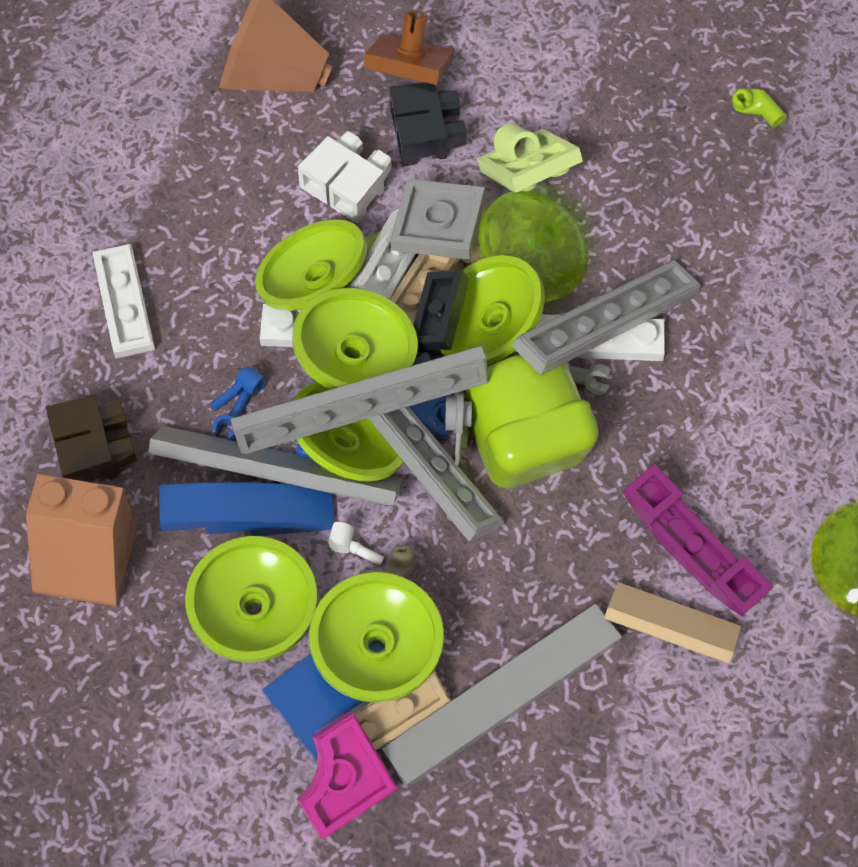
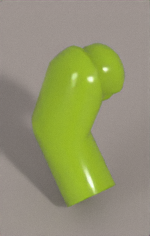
[732,88,787,128]

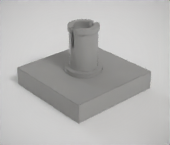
[390,179,486,260]

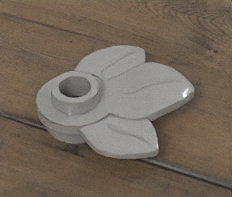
[445,391,472,466]

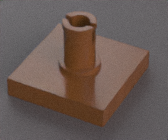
[363,11,454,85]

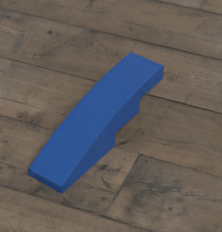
[159,482,334,536]

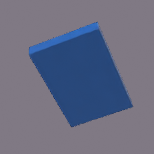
[262,641,385,761]

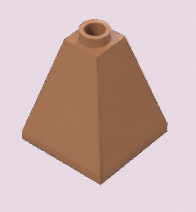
[219,0,332,92]

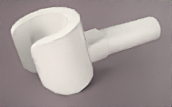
[328,522,384,566]

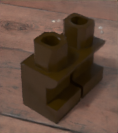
[46,395,137,482]

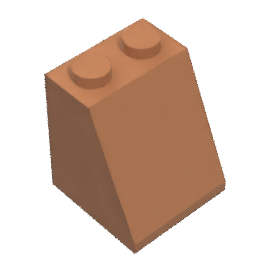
[26,474,138,607]

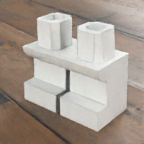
[298,131,391,224]

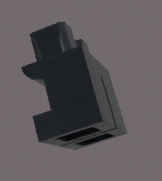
[389,82,467,167]

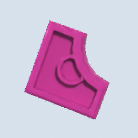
[297,711,398,840]

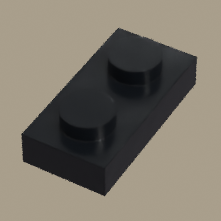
[413,270,470,352]

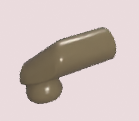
[359,545,417,579]

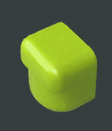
[463,354,599,488]

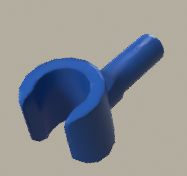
[210,367,266,411]
[212,391,251,441]

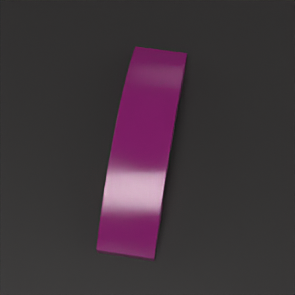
[623,464,774,616]

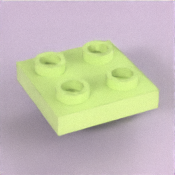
[477,123,583,193]

